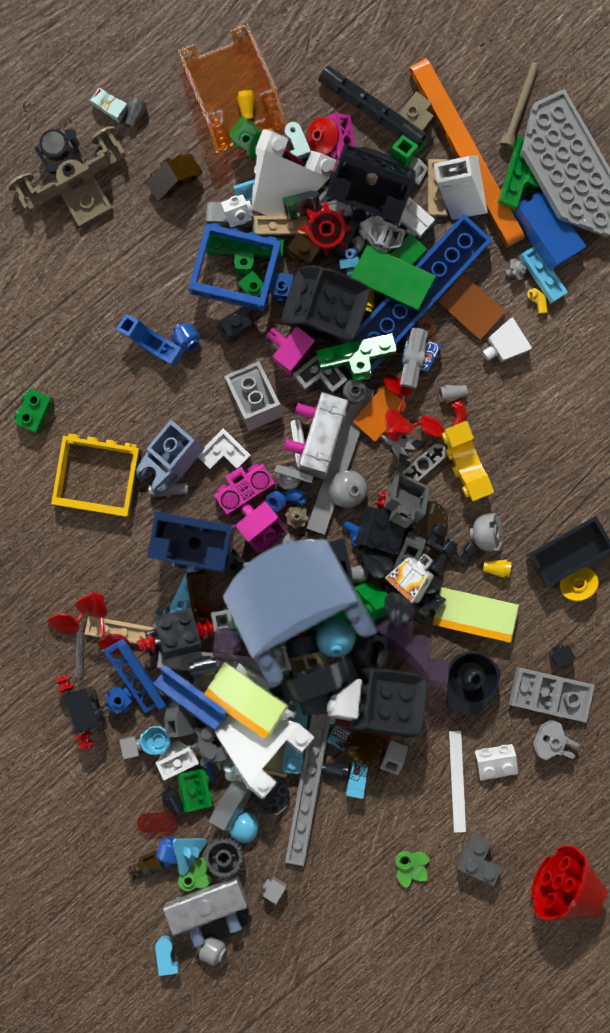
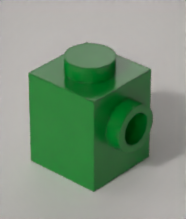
[238,271,263,297]

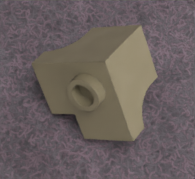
[399,91,433,130]

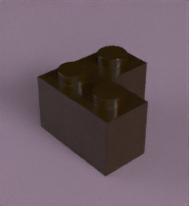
[146,154,203,201]

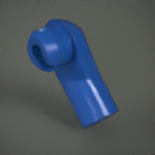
[342,520,360,547]

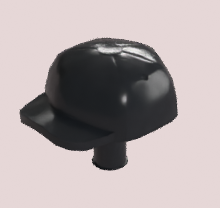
[445,650,501,716]

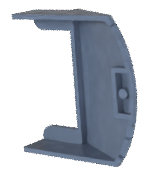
[223,539,376,688]

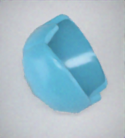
[140,726,171,756]
[229,811,259,843]

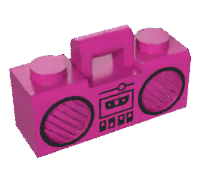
[214,463,275,515]

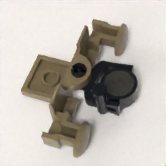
[8,126,127,228]

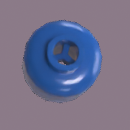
[172,323,200,352]
[156,836,178,867]

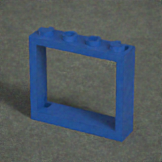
[188,223,281,312]

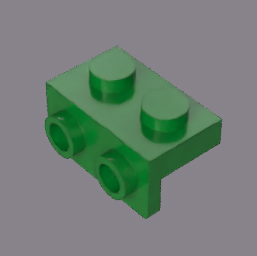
[177,769,213,812]

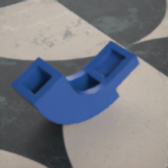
[116,313,185,367]

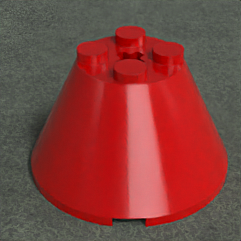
[531,845,608,921]

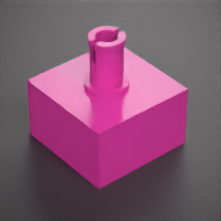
[266,327,315,376]
[235,502,288,554]

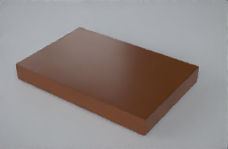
[437,274,505,341]

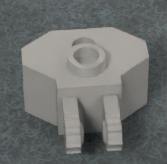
[533,719,580,760]

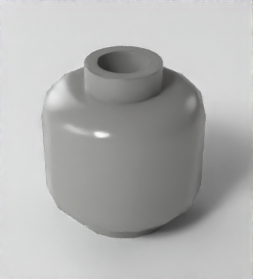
[197,937,227,966]

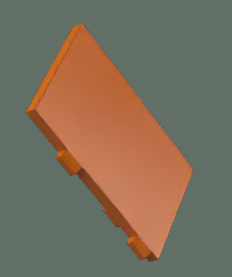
[352,384,407,442]

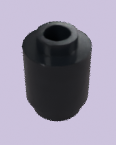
[188,655,218,679]

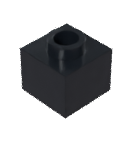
[221,554,248,577]
[549,643,576,668]

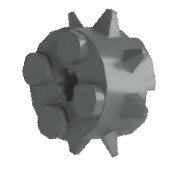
[190,726,230,770]

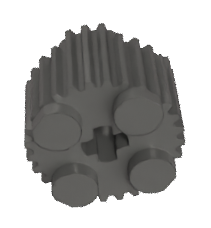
[204,835,244,878]

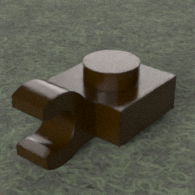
[127,850,163,880]

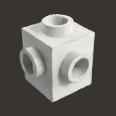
[221,194,253,228]

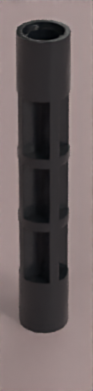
[318,65,427,149]

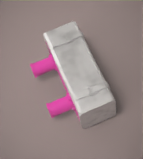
[283,393,349,479]

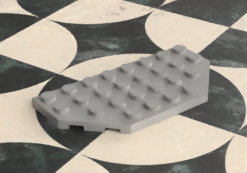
[521,89,610,237]

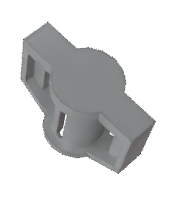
[367,218,406,250]

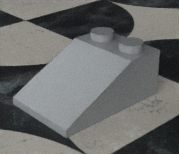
[224,361,284,431]

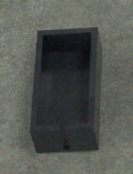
[526,516,610,588]

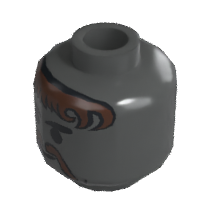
[342,379,367,405]

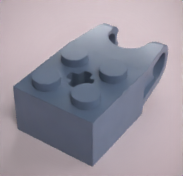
[135,420,205,495]

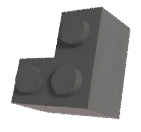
[456,831,502,886]

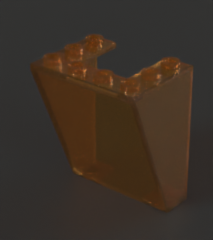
[177,23,286,153]

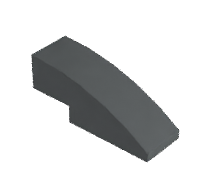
[209,780,252,831]

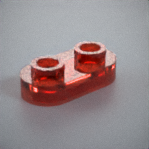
[137,811,176,833]

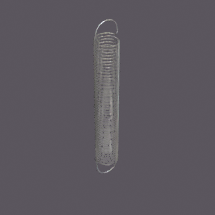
[75,627,84,684]

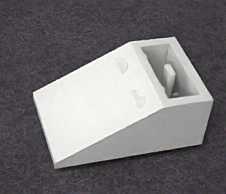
[434,155,488,220]

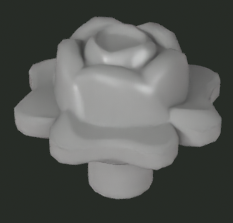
[506,258,526,280]

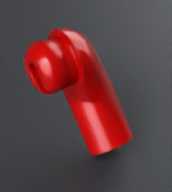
[451,400,467,426]

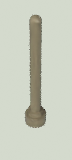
[499,62,538,149]

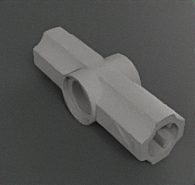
[400,328,428,389]

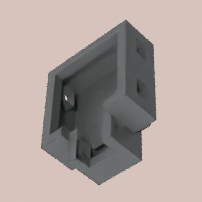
[384,471,430,528]

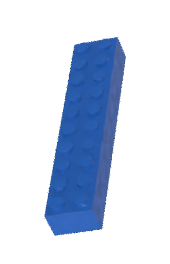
[343,214,492,382]

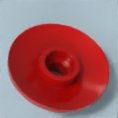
[306,117,339,155]

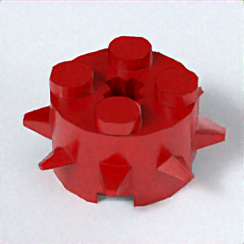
[300,202,352,256]

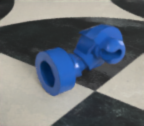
[266,489,307,512]

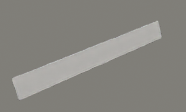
[449,731,466,833]

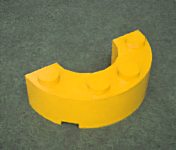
[442,421,494,501]

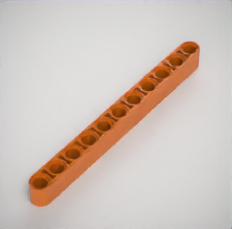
[409,58,525,248]

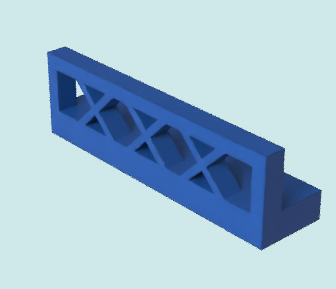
[104,638,166,713]
[153,665,227,732]

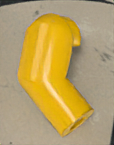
[527,288,548,314]

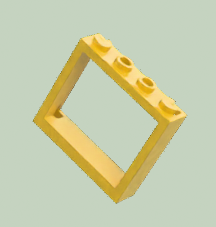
[51,434,141,517]

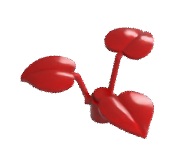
[384,374,444,441]
[47,590,133,654]

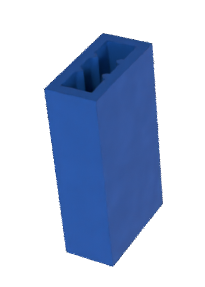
[513,191,586,271]

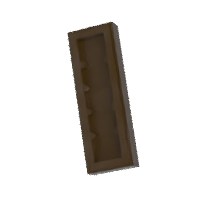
[186,570,212,622]

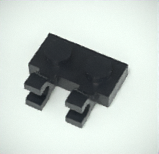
[403,593,446,624]

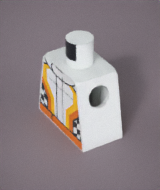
[386,554,433,603]

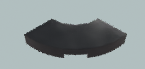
[202,910,252,940]

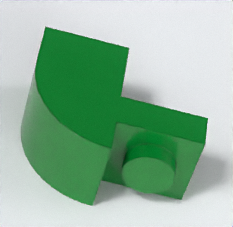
[390,135,427,167]

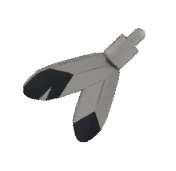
[381,435,422,467]

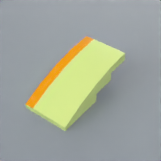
[432,587,520,643]
[204,662,288,740]

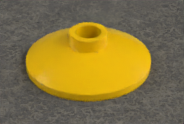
[560,567,599,601]

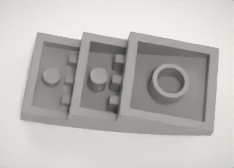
[509,667,595,723]

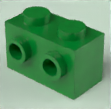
[229,115,263,159]
[14,388,53,434]

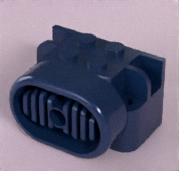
[147,511,236,572]

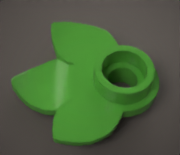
[395,851,430,888]
[177,857,212,891]

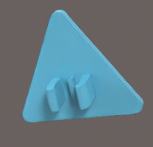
[173,838,207,876]

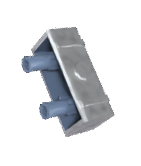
[163,875,248,947]

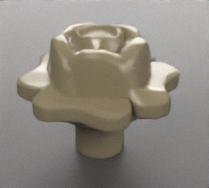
[285,506,309,529]

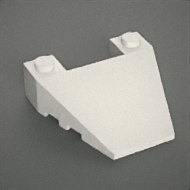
[252,129,337,216]
[215,715,314,799]

